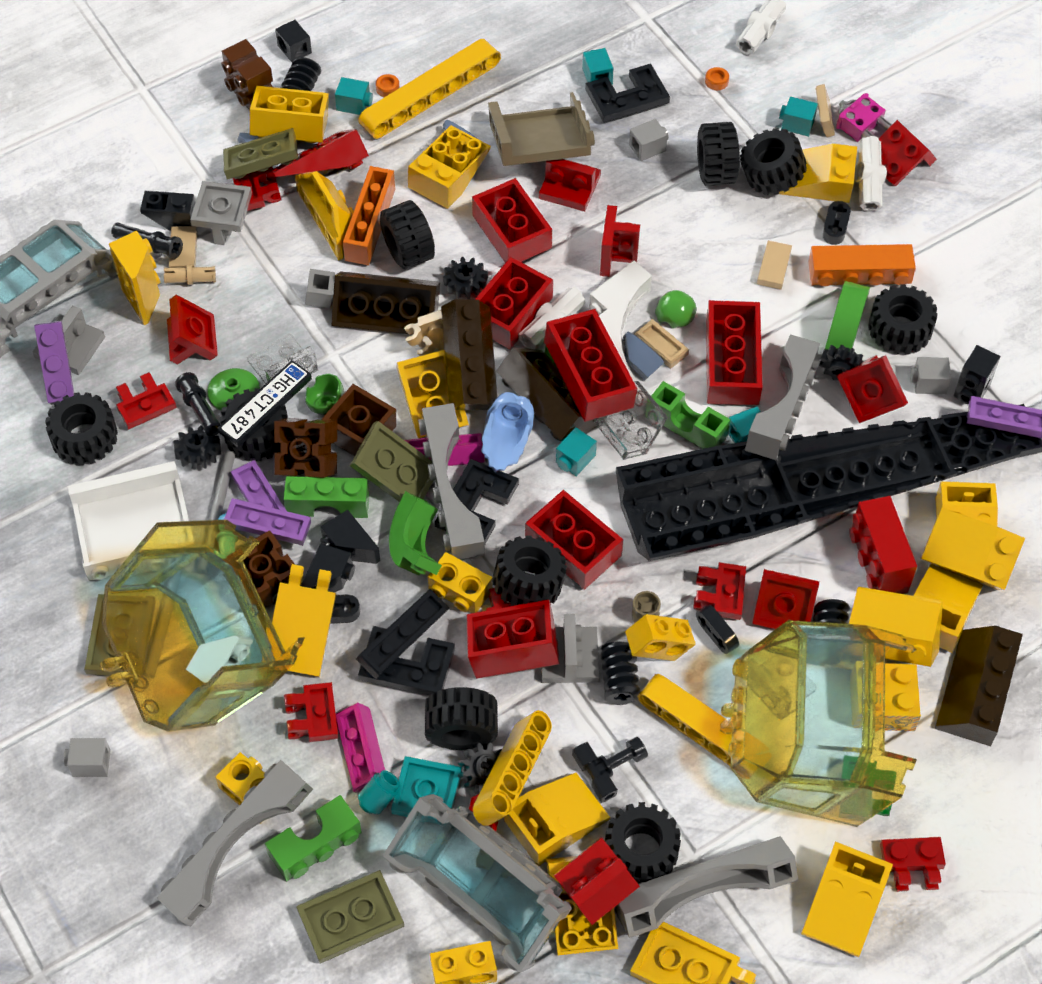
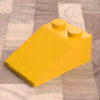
[779,144,857,203]
[396,350,469,439]
[920,508,1025,590]

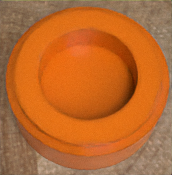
[705,67,729,91]
[376,74,400,97]

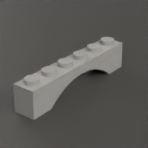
[745,334,822,460]
[418,403,485,559]
[157,760,313,927]
[615,836,798,938]

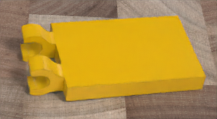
[263,564,336,677]
[630,921,756,984]

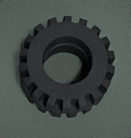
[697,122,740,186]
[740,128,807,195]
[380,200,435,270]
[868,284,938,355]
[220,388,288,461]
[45,392,118,465]
[492,536,567,606]
[425,687,498,750]
[605,802,681,884]

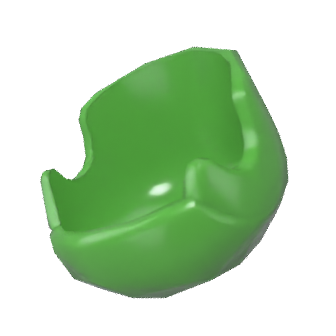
[655,290,697,328]
[305,374,345,415]

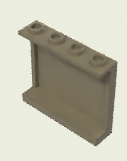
[488,92,595,166]

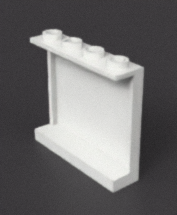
[68,461,197,581]

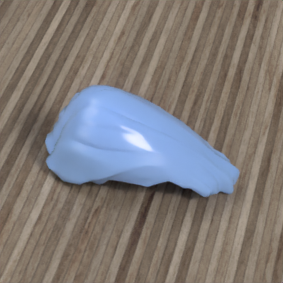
[481,392,534,472]

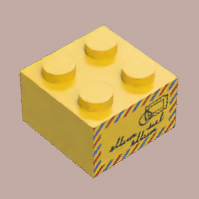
[854,663,921,731]

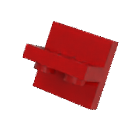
[539,159,601,212]
[600,205,641,277]
[167,294,218,365]
[837,355,908,423]
[752,569,820,636]
[553,837,640,925]

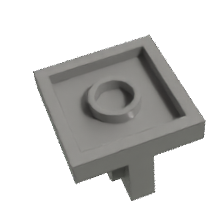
[190,181,252,245]
[33,305,105,375]
[542,614,599,683]

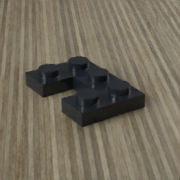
[585,63,670,123]
[434,459,519,544]
[358,626,455,696]

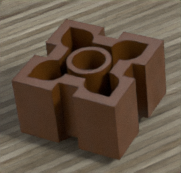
[221,39,273,111]
[274,418,337,478]
[222,530,302,614]

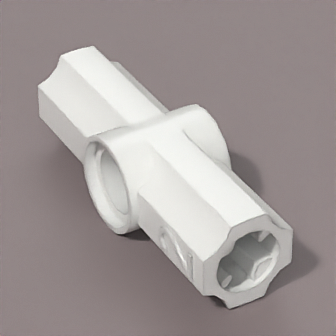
[736,0,787,55]
[854,136,887,212]
[519,287,585,349]

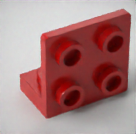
[879,120,937,186]

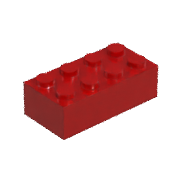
[706,300,763,405]
[544,309,637,422]

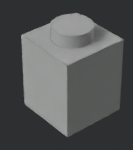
[629,119,669,161]
[305,269,335,308]
[910,357,951,394]
[64,738,110,777]

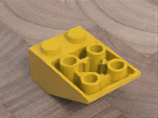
[408,125,491,209]
[935,482,998,568]
[913,564,983,653]
[504,773,611,866]
[801,841,893,957]
[546,856,618,956]

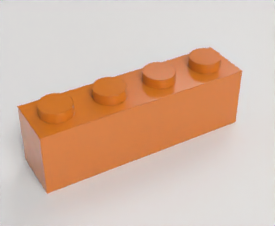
[343,166,396,266]
[808,244,916,286]

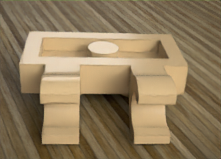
[404,310,445,356]

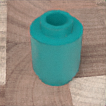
[358,770,400,814]

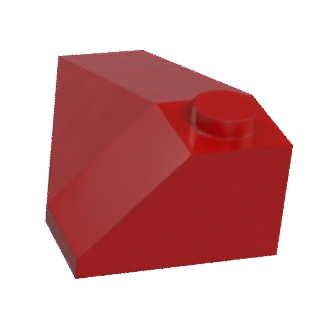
[266,129,369,178]

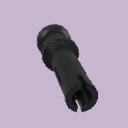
[111,222,183,259]
[175,372,221,436]

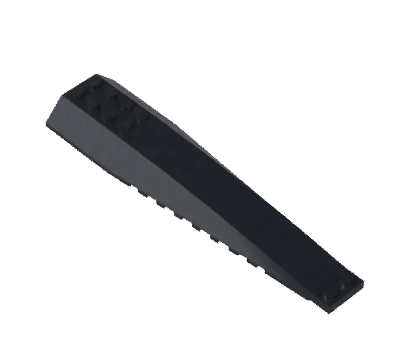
[616,404,1042,561]

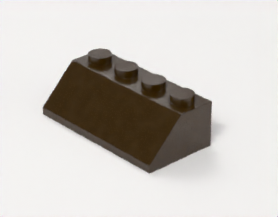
[331,271,440,335]
[441,299,497,410]
[496,347,607,441]
[935,625,1023,747]

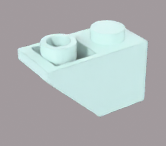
[186,635,254,689]

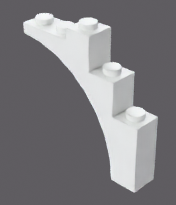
[589,261,652,416]

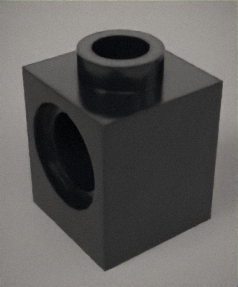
[275,20,312,62]

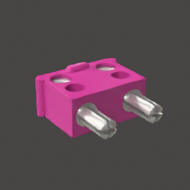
[836,93,892,142]

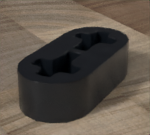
[823,201,851,245]
[330,594,361,624]
[696,605,739,654]

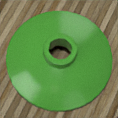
[208,368,260,411]

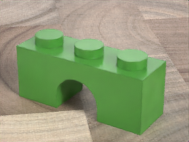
[647,381,731,449]
[284,476,369,518]
[264,795,362,882]

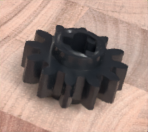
[443,257,488,299]
[819,345,864,380]
[173,425,221,470]
[457,742,502,795]

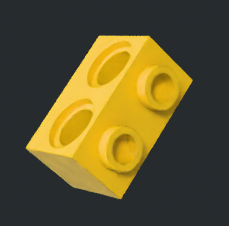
[427,552,493,613]
[625,614,696,661]
[215,752,265,824]
[430,941,497,984]

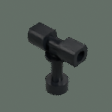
[572,736,648,803]

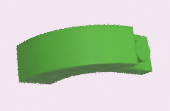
[825,281,870,350]
[389,491,442,576]

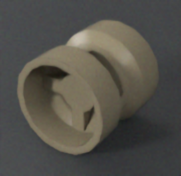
[631,591,661,623]

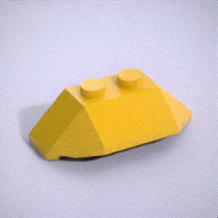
[295,171,354,261]

